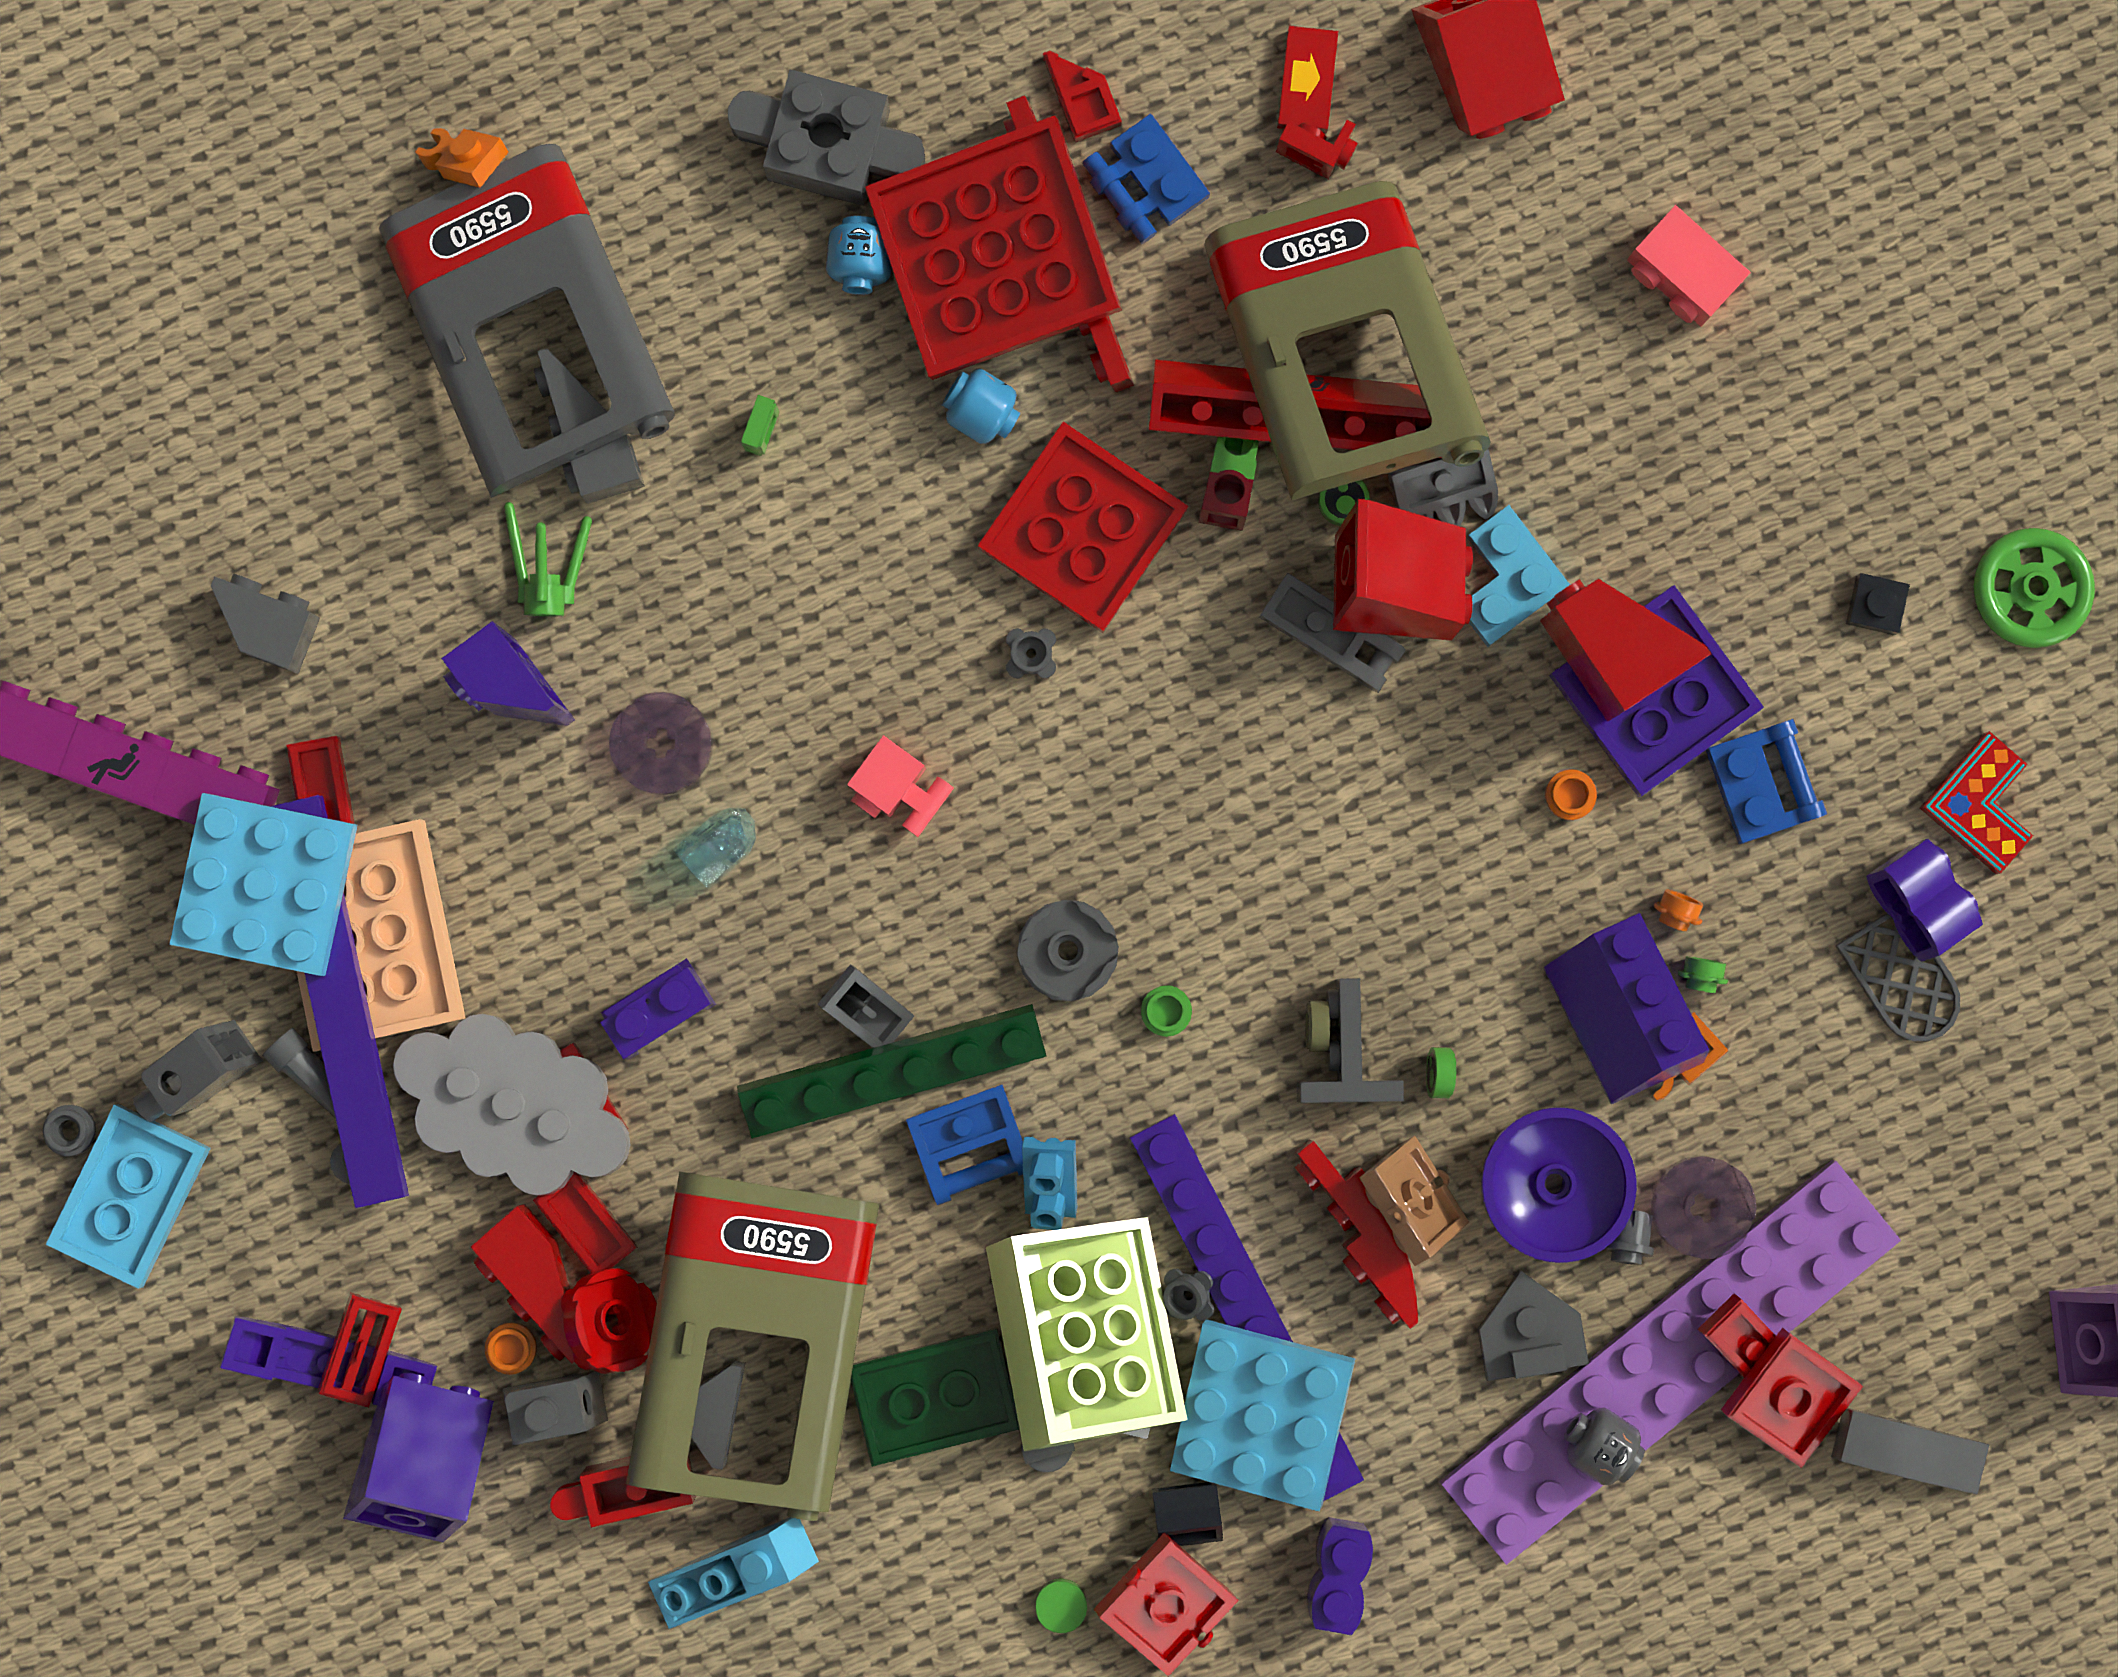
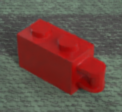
[550,1453,696,1528]

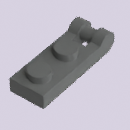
[1259,573,1406,693]

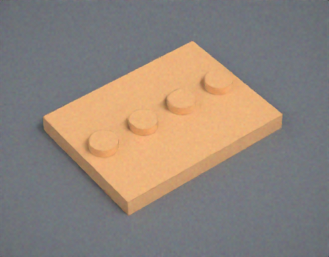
[297,819,466,1052]

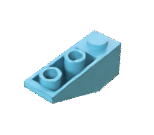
[648,1517,819,1629]

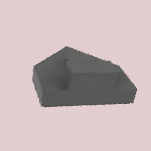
[1477,1270,1589,1381]

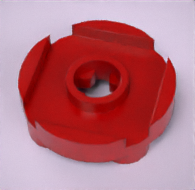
[561,1268,657,1374]

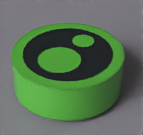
[1318,480,1370,526]
[1426,1047,1456,1099]

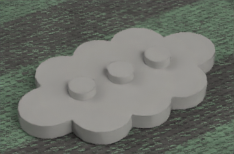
[393,1014,631,1196]

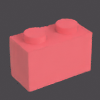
[1627,205,1751,327]

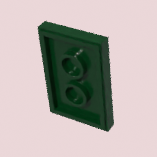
[851,1327,1020,1467]

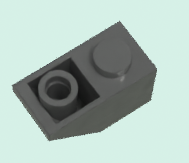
[211,574,320,674]

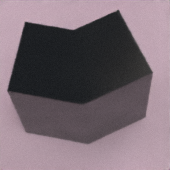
[1152,1482,1223,1546]

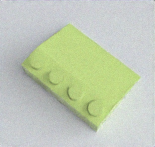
[986,1217,1187,1451]

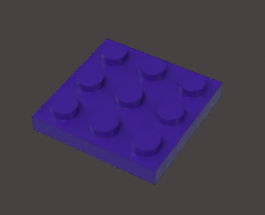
[1549,585,1764,798]

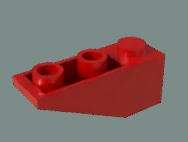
[471,1204,574,1364]

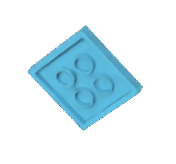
[169,793,358,976]
[1170,1320,1355,1511]

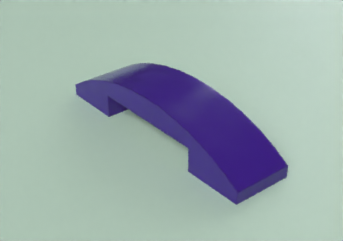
[220,1316,437,1405]

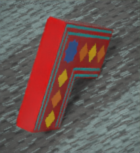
[1920,731,2034,874]

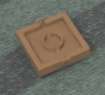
[1359,1136,1469,1266]

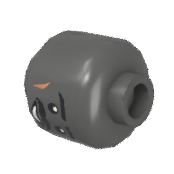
[1564,1407,1645,1485]

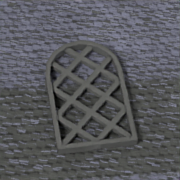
[1835,913,1960,1041]

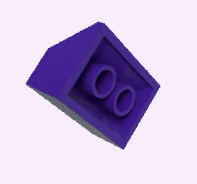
[441,621,575,726]
[1544,913,1709,1105]

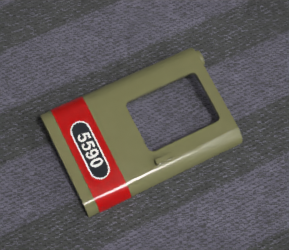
[1204,181,1491,500]
[626,1171,880,1521]

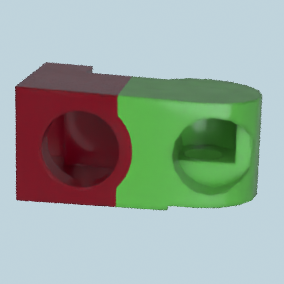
[1198,437,1259,531]

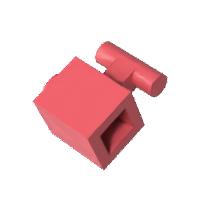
[847,735,954,837]

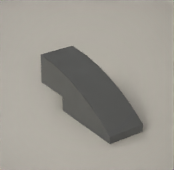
[1831,1408,1990,1494]

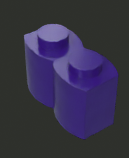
[1866,839,1983,962]
[1307,1517,1373,1635]

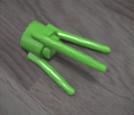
[504,502,592,617]

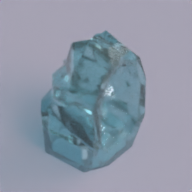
[673,808,756,889]

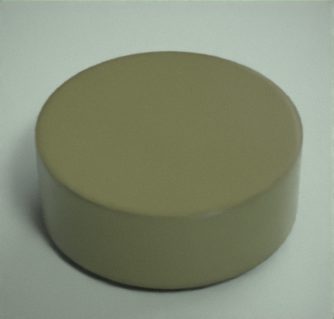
[1305,1001,1330,1052]

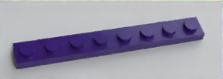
[1130,1114,1364,1502]

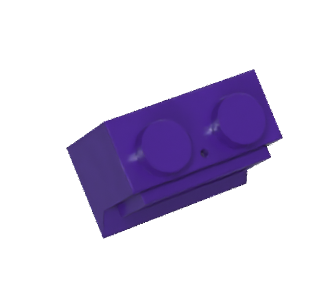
[600,958,716,1060]

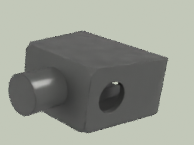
[133,1020,263,1122]
[503,1370,608,1445]

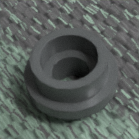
[43,1105,96,1156]

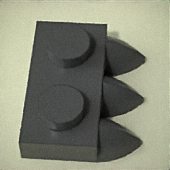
[1387,449,1498,526]

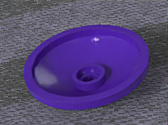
[1481,1107,1637,1263]

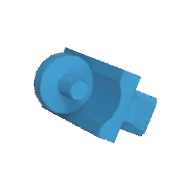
[1022,1137,1078,1230]

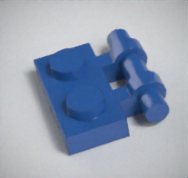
[1082,113,1210,244]

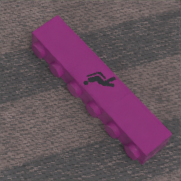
[0,680,280,825]

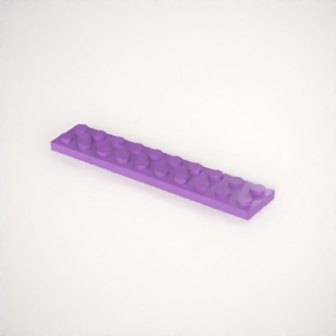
[1440,1160,1901,1565]

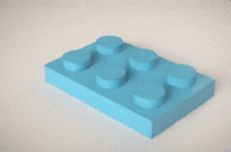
[46,1104,211,1289]

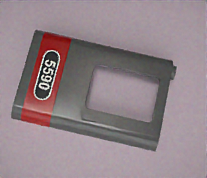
[379,144,675,498]

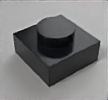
[1846,573,1910,635]

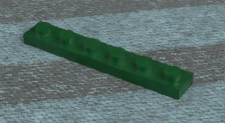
[737,1004,1047,1139]

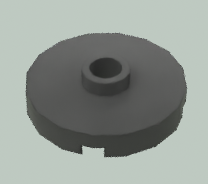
[1017,900,1119,1002]

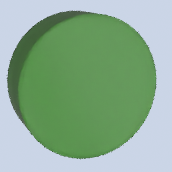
[1036,1578,1087,1633]

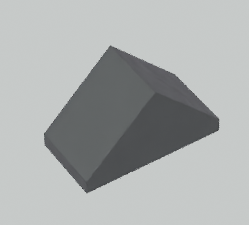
[818,964,914,1048]
[691,1361,746,1470]

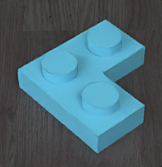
[1467,505,1570,647]

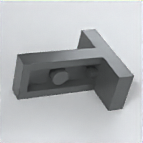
[1297,978,1404,1103]

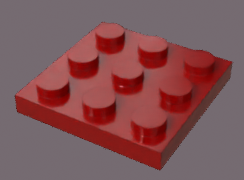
[978,422,1189,633]

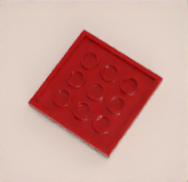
[865,115,1122,380]

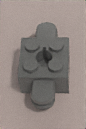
[728,69,925,206]

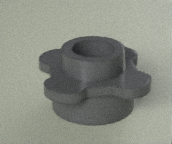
[1006,628,1056,679]
[1163,1269,1214,1321]

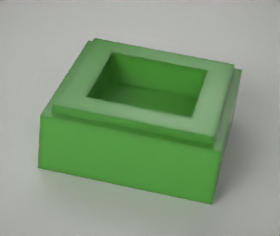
[741,395,780,456]

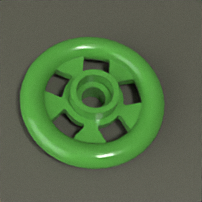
[1974,528,2095,648]

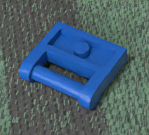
[1706,719,1827,844]
[906,1084,1023,1206]

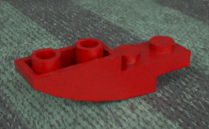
[1294,1140,1418,1329]

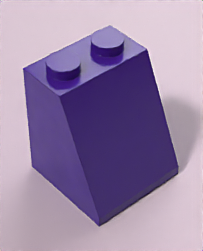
[343,1373,494,1542]

